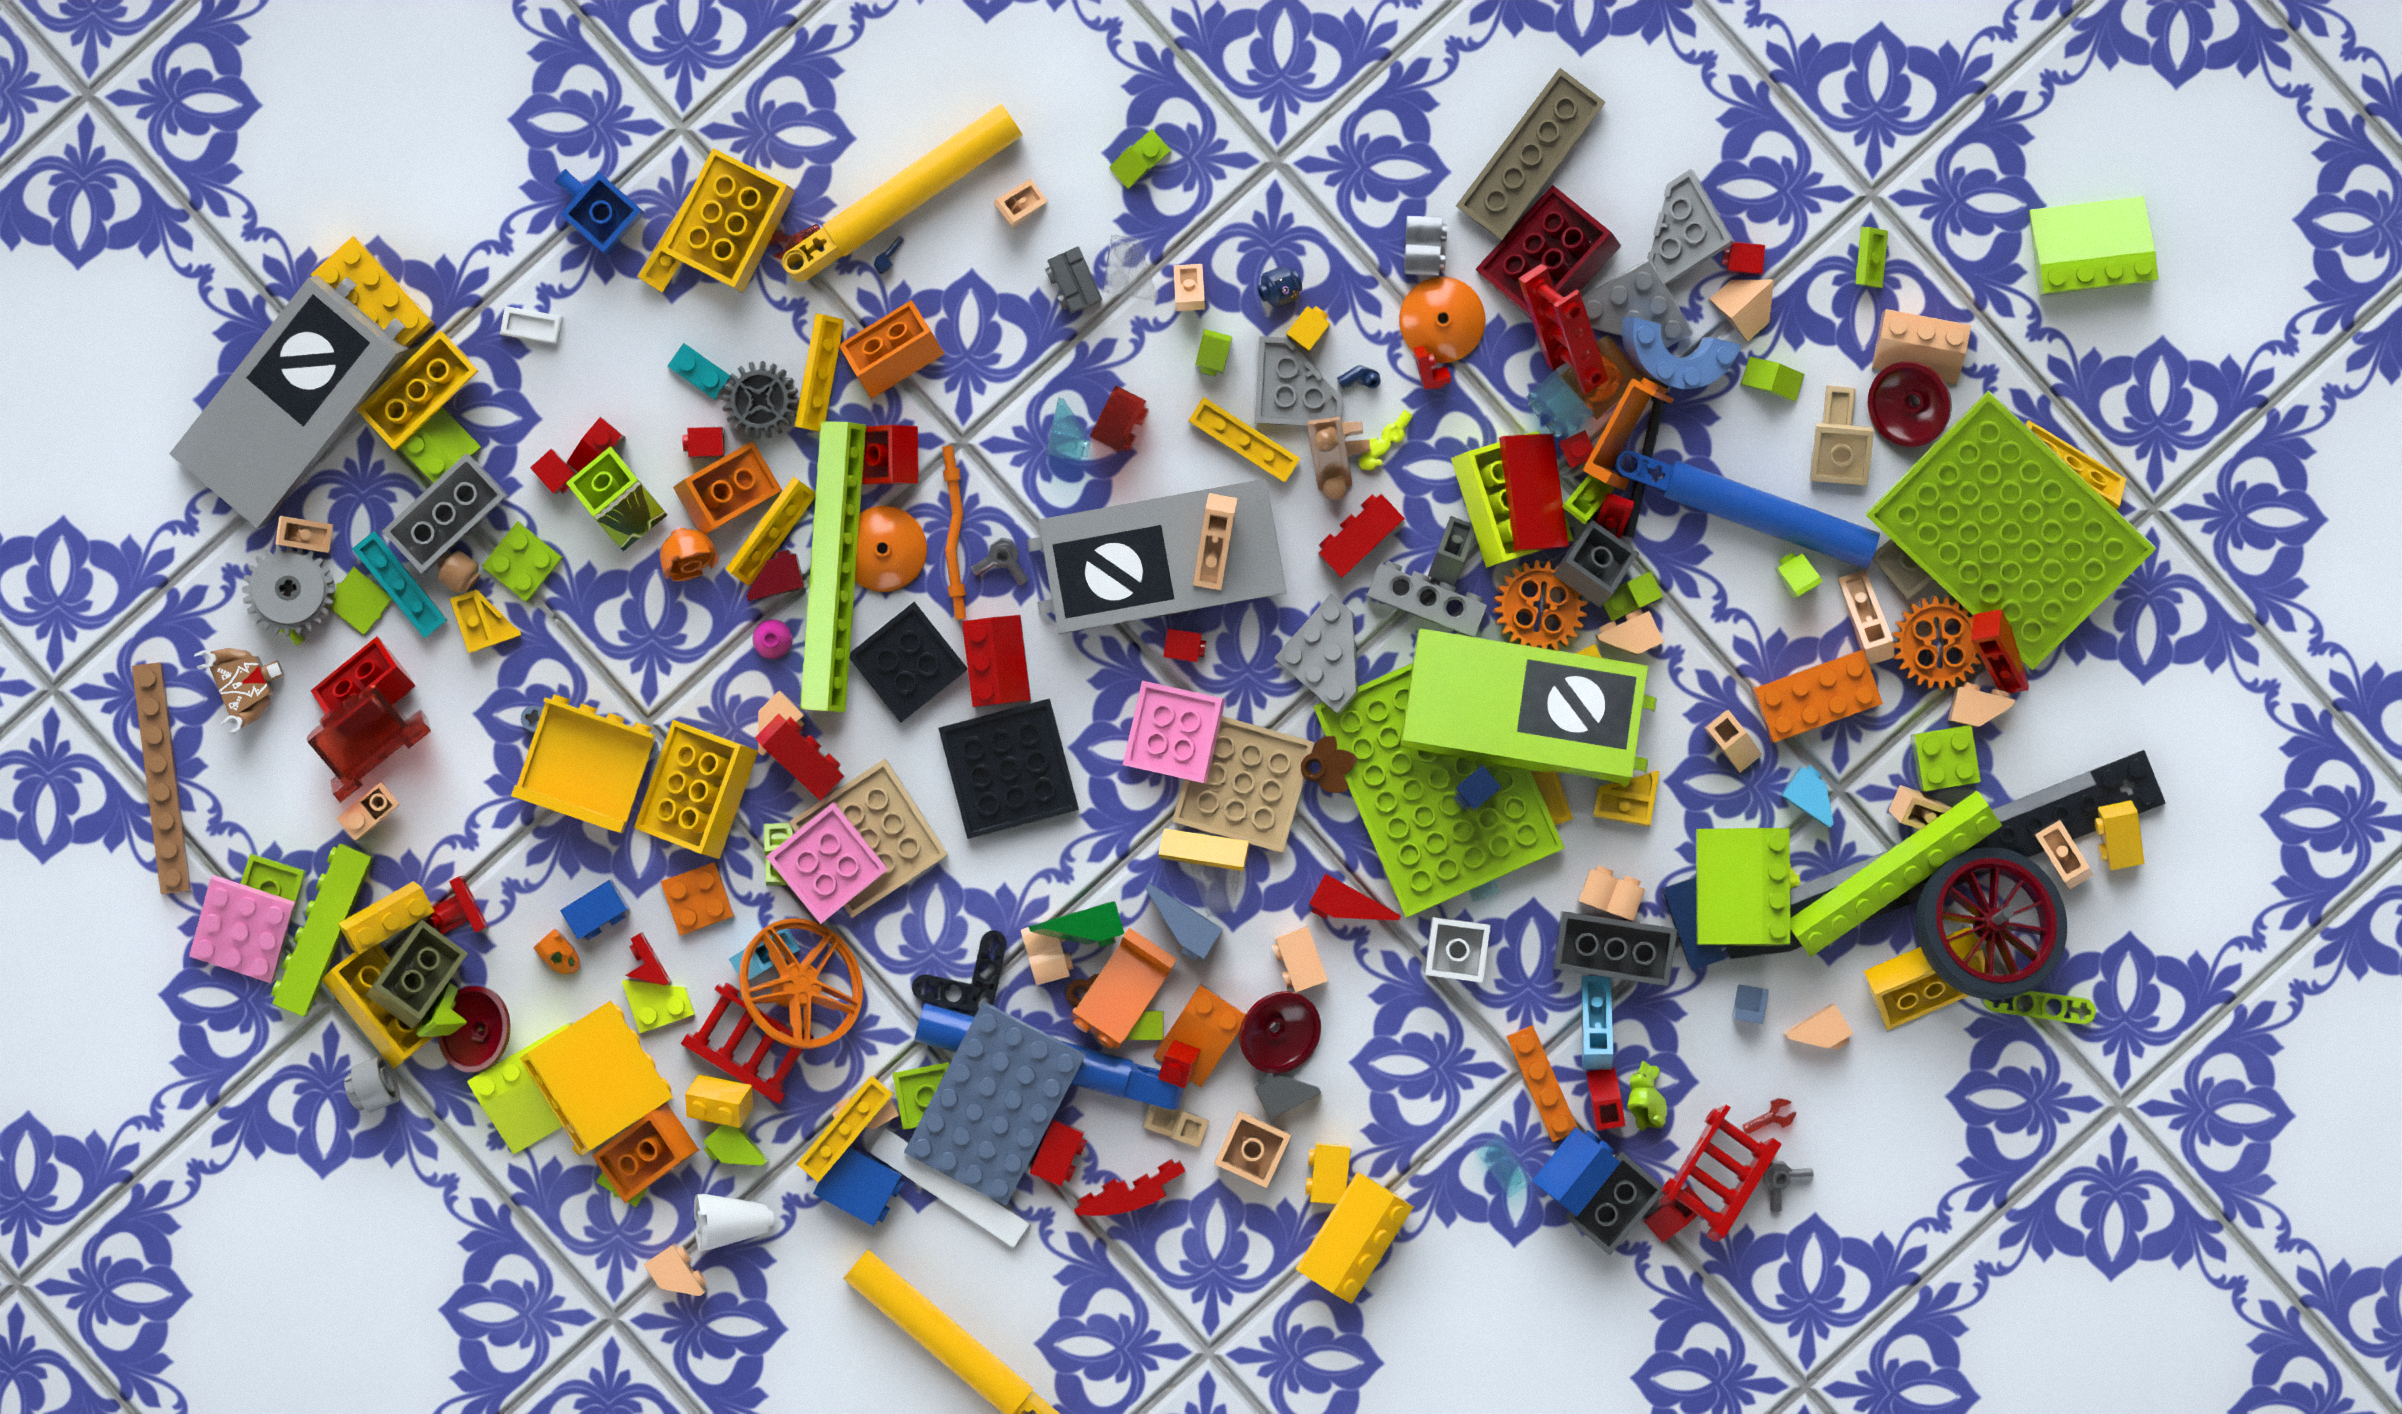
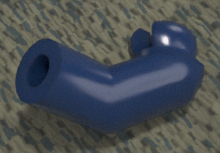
[1337,365,1381,390]

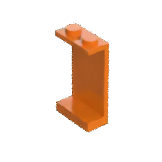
[1583,378,1674,490]
[1070,928,1177,1049]

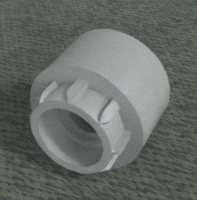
[344,1056,400,1112]

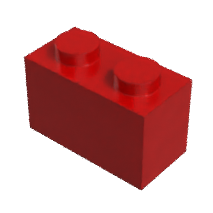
[1030,1118,1087,1187]

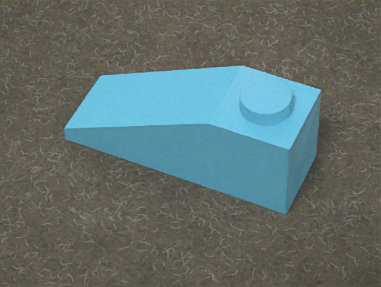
[1582,976,1613,1069]

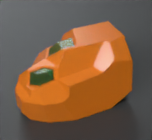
[533,929,580,974]

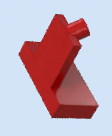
[426,876,489,934]

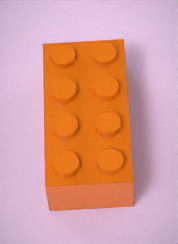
[1752,649,1883,743]

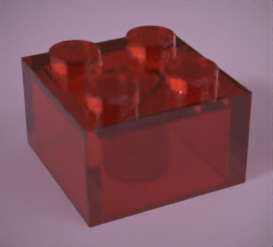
[1089,385,1150,455]

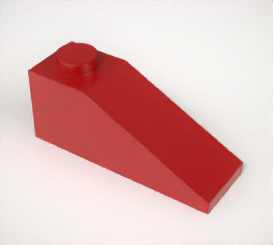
[1971,609,2029,694]
[1309,873,1401,921]

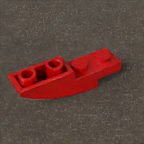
[1074,1159,1186,1216]

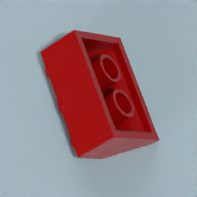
[962,615,1031,707]
[310,636,416,740]

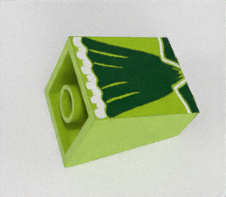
[566,446,667,551]

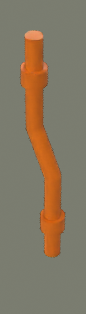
[942,445,966,620]

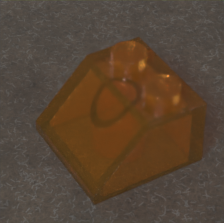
[1559,335,1645,420]

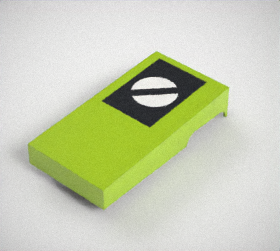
[1400,628,1657,787]

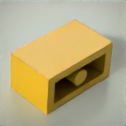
[2095,800,2145,871]
[685,1074,753,1128]
[1305,1142,1351,1204]

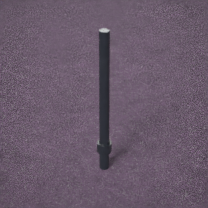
[1622,386,1670,538]

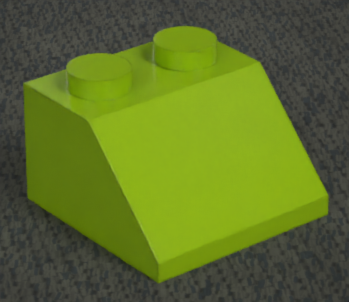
[399,407,482,483]

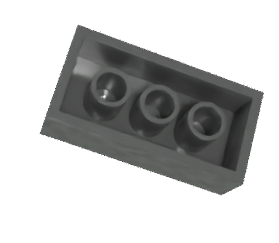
[1552,911,1677,986]

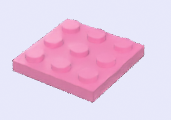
[1123,681,1226,784]
[766,802,888,924]
[189,875,295,983]

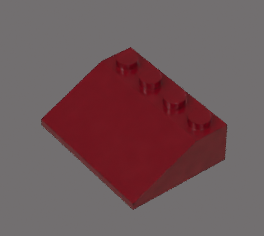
[1475,185,1621,321]

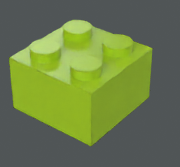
[1911,725,1981,792]

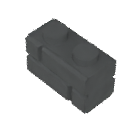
[1045,246,1103,315]

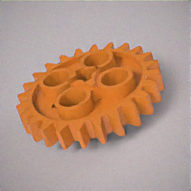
[1493,560,1587,651]
[1891,596,1981,690]

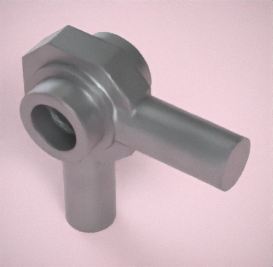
[971,537,1029,585]
[1763,1161,1814,1212]

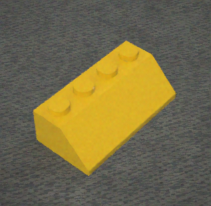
[356,330,479,451]
[2025,420,2126,510]
[1863,926,1985,1030]
[322,944,435,1069]
[1295,1172,1414,1304]

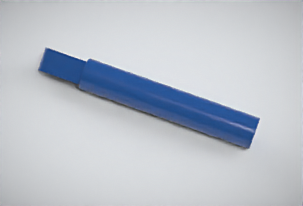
[1614,451,1880,569]
[914,1003,1184,1110]

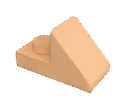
[1174,264,1205,311]
[275,516,333,553]

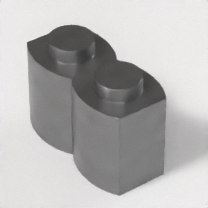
[1404,216,1447,276]

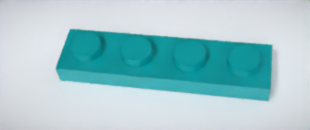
[352,531,448,638]

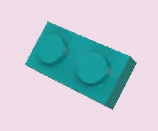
[667,343,730,400]

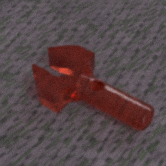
[768,224,821,260]
[1742,1098,1796,1134]

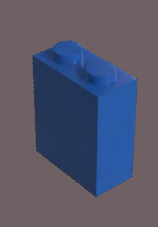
[1532,1127,1621,1216]
[813,1146,904,1227]

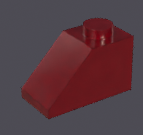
[746,550,806,602]

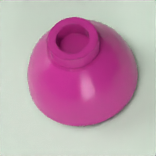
[752,619,793,659]

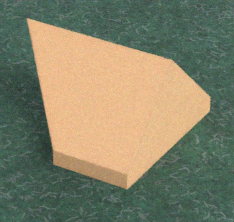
[1709,280,1774,342]

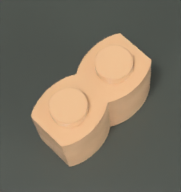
[1578,865,1645,921]
[1021,927,1074,986]

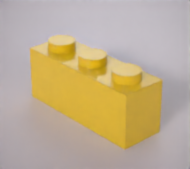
[338,881,435,954]

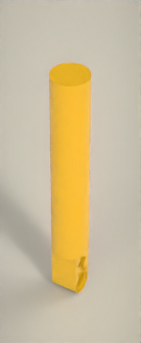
[782,103,1023,282]
[843,1249,1060,1414]

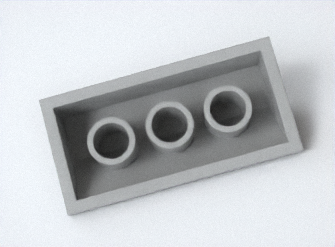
[382,453,508,574]

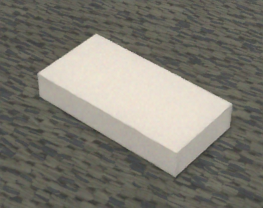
[500,306,563,345]

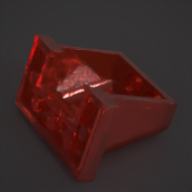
[307,684,431,803]

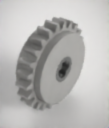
[242,545,335,637]

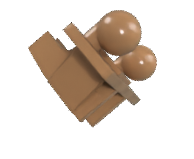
[1307,417,1371,501]

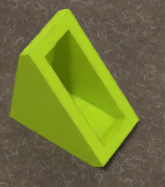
[1741,357,1805,402]

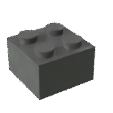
[1553,520,1638,608]

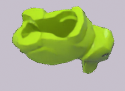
[1627,1061,1667,1131]

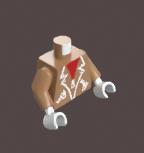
[194,648,284,736]

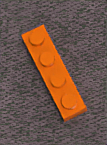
[1506,1025,1578,1142]

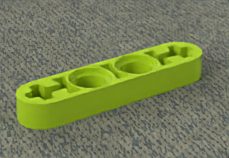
[1983,991,2096,1024]

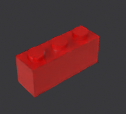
[1318,494,1405,579]
[755,713,844,801]

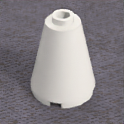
[694,1194,774,1251]

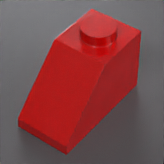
[566,417,625,473]

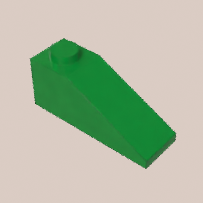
[1028,901,1125,947]

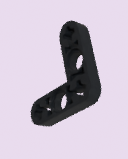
[912,930,1007,1012]

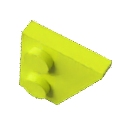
[622,980,695,1033]

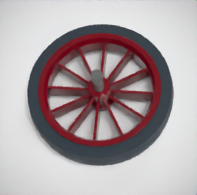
[1916,847,2067,1000]

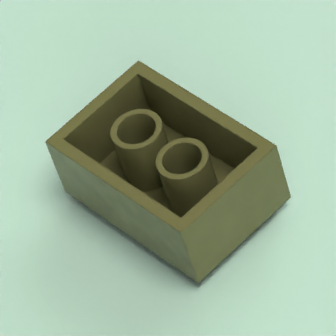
[366,919,468,1029]

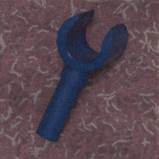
[874,236,904,274]

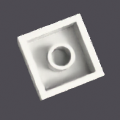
[1424,917,1490,983]

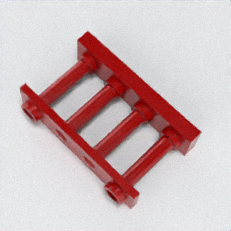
[1518,264,1609,395]
[681,982,815,1104]
[1659,1104,1782,1242]

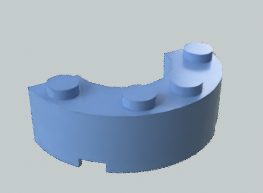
[1622,316,1741,389]

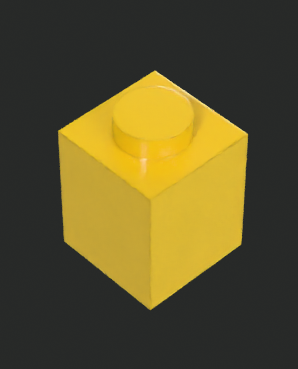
[1286,306,1330,352]

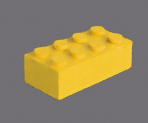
[310,236,435,348]

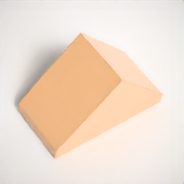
[994,179,1048,229]

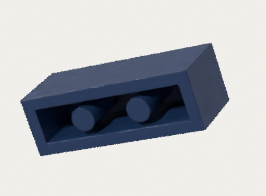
[1453,765,1501,813]
[1661,877,1727,971]

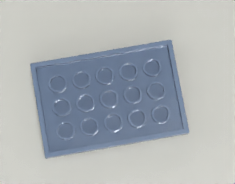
[904,1001,1086,1206]

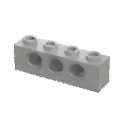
[1366,560,1487,637]

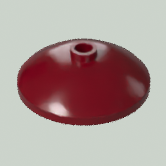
[1867,361,1952,447]
[437,986,511,1073]
[1239,991,1321,1074]

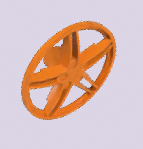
[739,918,863,1049]

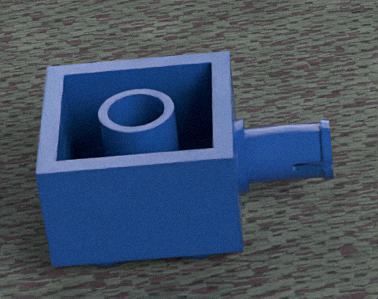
[554,169,645,256]

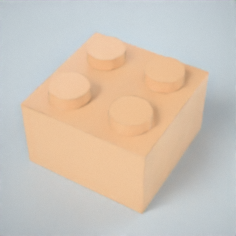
[1214,1110,1291,1188]

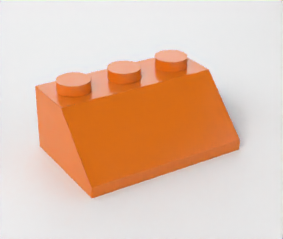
[839,300,945,399]

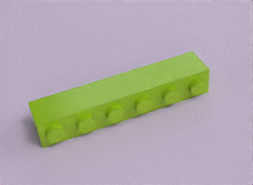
[271,843,375,1017]

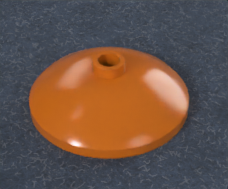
[1399,277,1486,363]
[855,506,927,592]

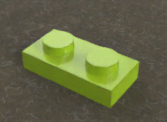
[1855,227,1888,288]

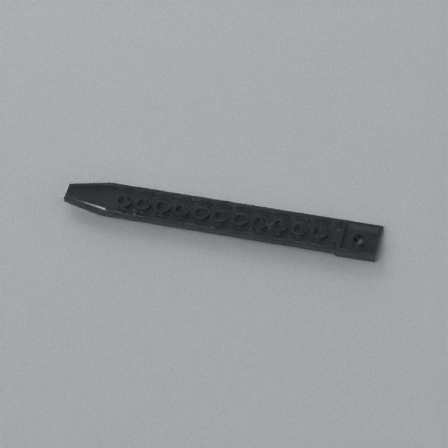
[1726,750,2166,959]

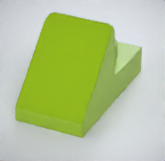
[1109,129,1171,189]
[1562,474,1614,525]
[1603,571,1663,622]
[416,982,467,1037]

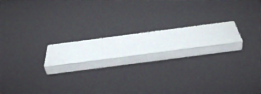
[870,1128,1030,1248]

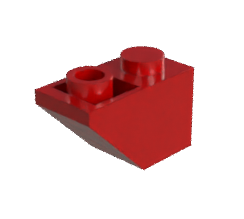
[1586,1067,1626,1131]
[1643,1183,1708,1243]

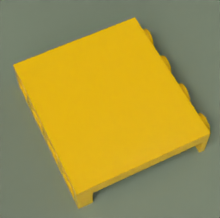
[511,694,657,833]
[520,1000,673,1156]

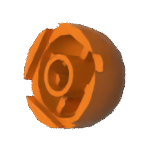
[659,528,719,582]

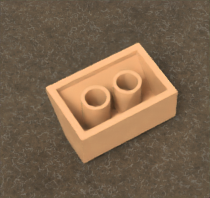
[1872,309,1971,384]

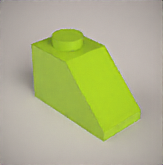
[1195,329,1232,377]
[1775,552,1823,598]
[703,1124,769,1166]

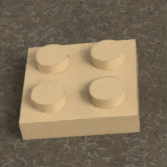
[1810,423,1874,486]

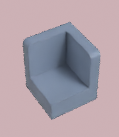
[1732,984,1769,1024]

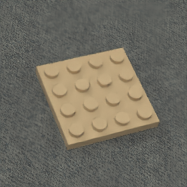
[1172,716,1315,853]
[789,758,949,918]

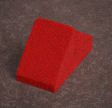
[1595,492,1634,539]
[625,932,672,985]

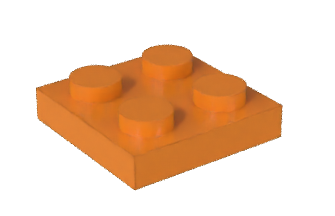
[660,862,735,936]

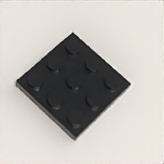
[849,601,968,723]

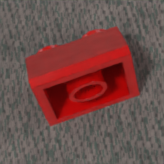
[862,425,919,485]

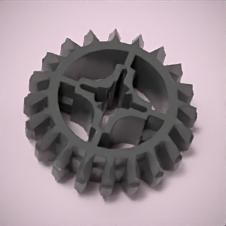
[721,361,799,439]

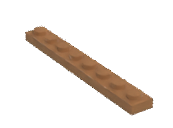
[132,662,191,894]

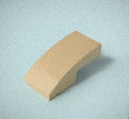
[1142,1104,1209,1148]

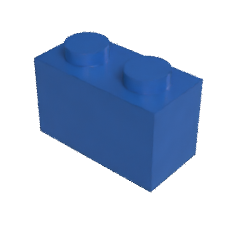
[560,879,630,941]

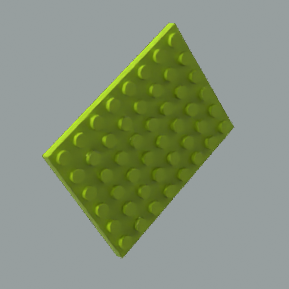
[1866,390,2156,671]
[1313,663,1565,918]

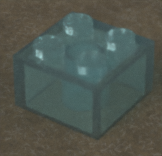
[1526,371,1594,439]

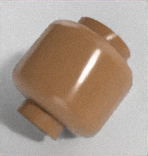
[436,550,481,593]

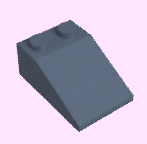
[1146,882,1222,960]

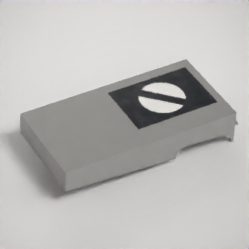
[169,275,409,528]
[1026,479,1287,634]

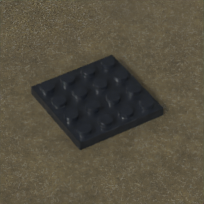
[938,698,1079,839]

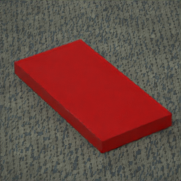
[1499,433,1569,551]

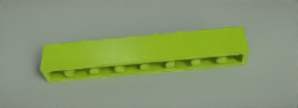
[1790,791,2002,957]

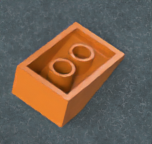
[673,441,782,535]
[1153,984,1246,1087]
[592,1103,699,1203]

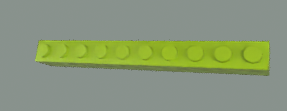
[800,421,866,712]

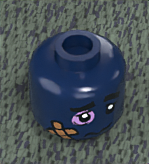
[1257,266,1302,308]

